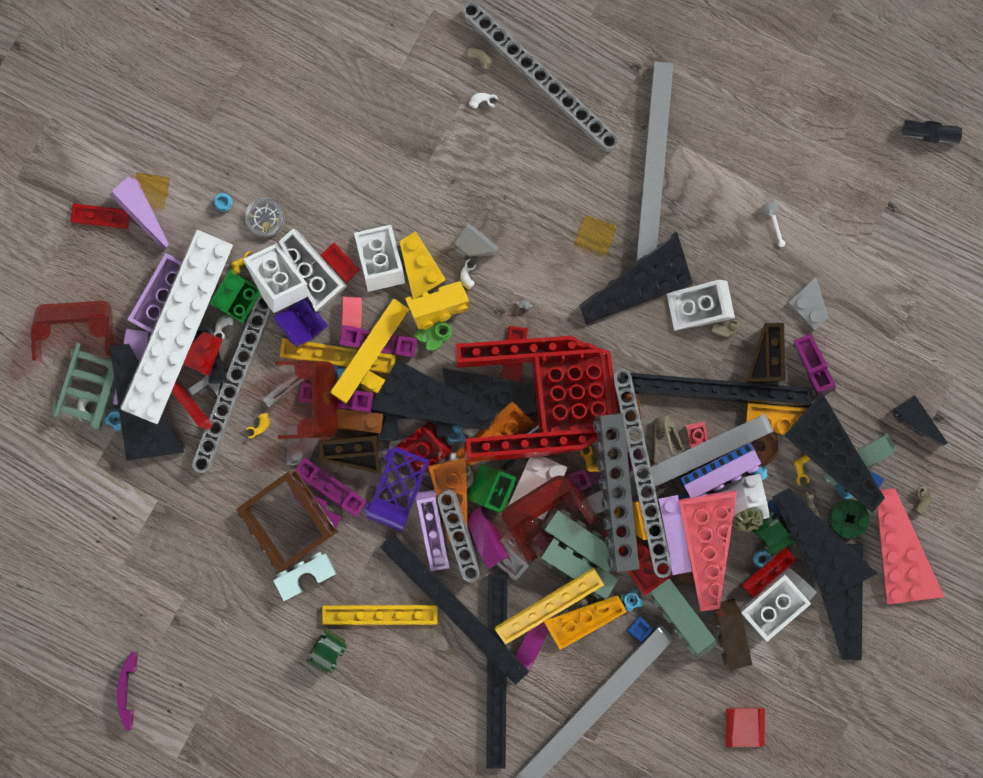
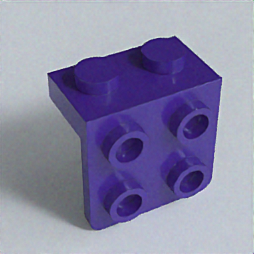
[274,297,328,347]

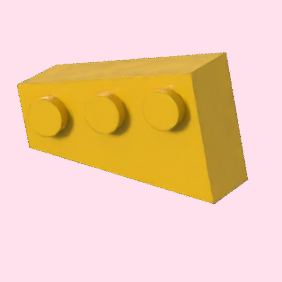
[399,231,446,299]
[405,281,471,330]

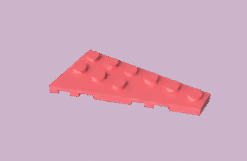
[877,488,944,604]
[679,490,737,612]

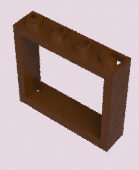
[236,469,338,573]

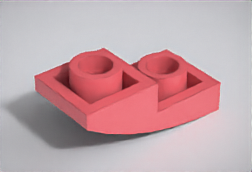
[340,296,362,336]
[685,421,713,463]

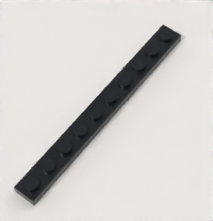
[620,373,812,408]
[380,534,530,685]
[486,574,508,769]

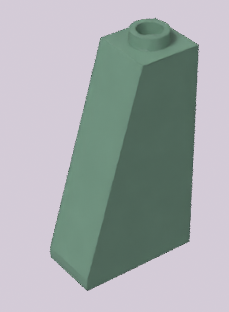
[823,433,897,487]

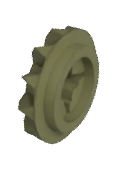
[732,510,763,533]

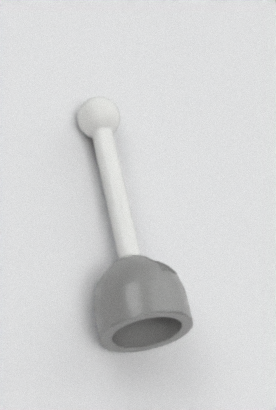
[762,201,785,247]

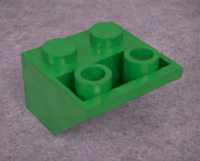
[210,269,261,323]
[467,464,517,513]

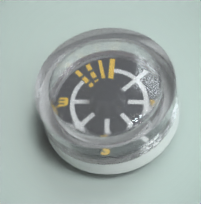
[245,198,285,238]

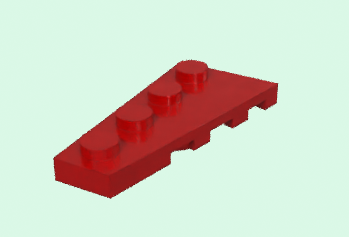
[601,526,674,595]

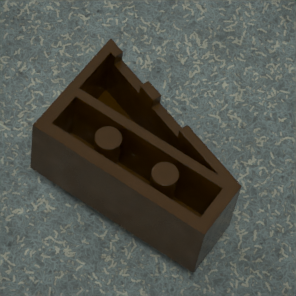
[746,323,786,383]
[318,434,381,474]
[713,598,752,670]

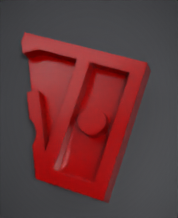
[183,332,223,375]

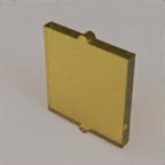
[135,172,170,209]
[575,215,617,256]

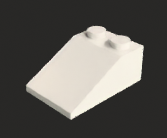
[354,225,405,292]
[244,243,307,313]
[667,280,735,331]
[509,456,568,520]
[712,474,770,525]
[740,574,811,642]

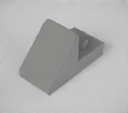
[189,375,222,397]

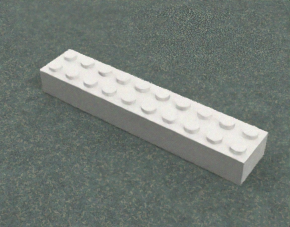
[120,230,233,424]

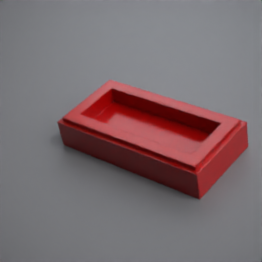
[320,243,361,283]

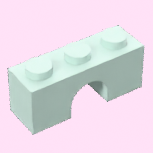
[273,552,337,601]

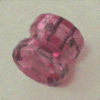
[531,528,554,552]

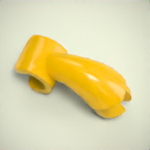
[246,413,270,439]

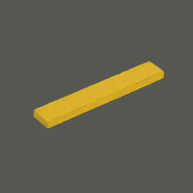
[330,298,409,403]
[279,338,396,374]
[495,568,604,645]
[322,605,438,625]

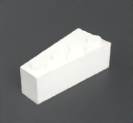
[279,229,347,312]

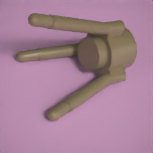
[653,416,683,463]

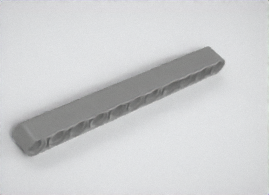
[463,1,618,152]
[636,61,673,261]
[192,294,272,473]
[614,369,672,578]
[575,414,773,520]
[515,624,675,778]

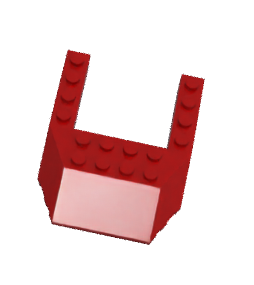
[454,336,618,462]

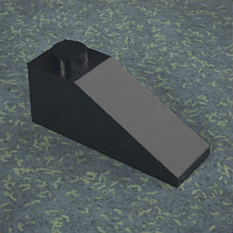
[893,395,948,446]

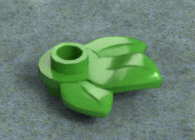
[414,321,452,351]

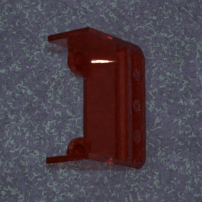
[31,301,114,362]
[275,360,338,440]
[501,475,599,562]

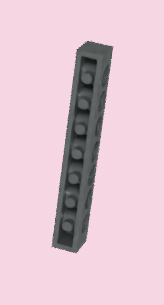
[593,413,639,572]

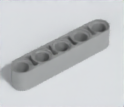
[438,489,481,582]

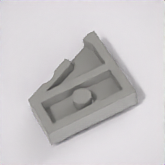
[788,278,829,331]
[287,426,325,465]

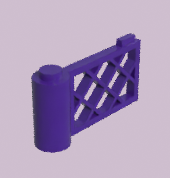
[364,446,429,532]

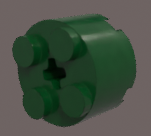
[827,499,870,538]
[752,511,795,555]
[306,628,347,674]

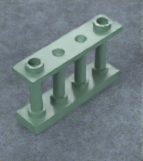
[52,343,115,431]

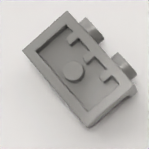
[497,534,534,581]

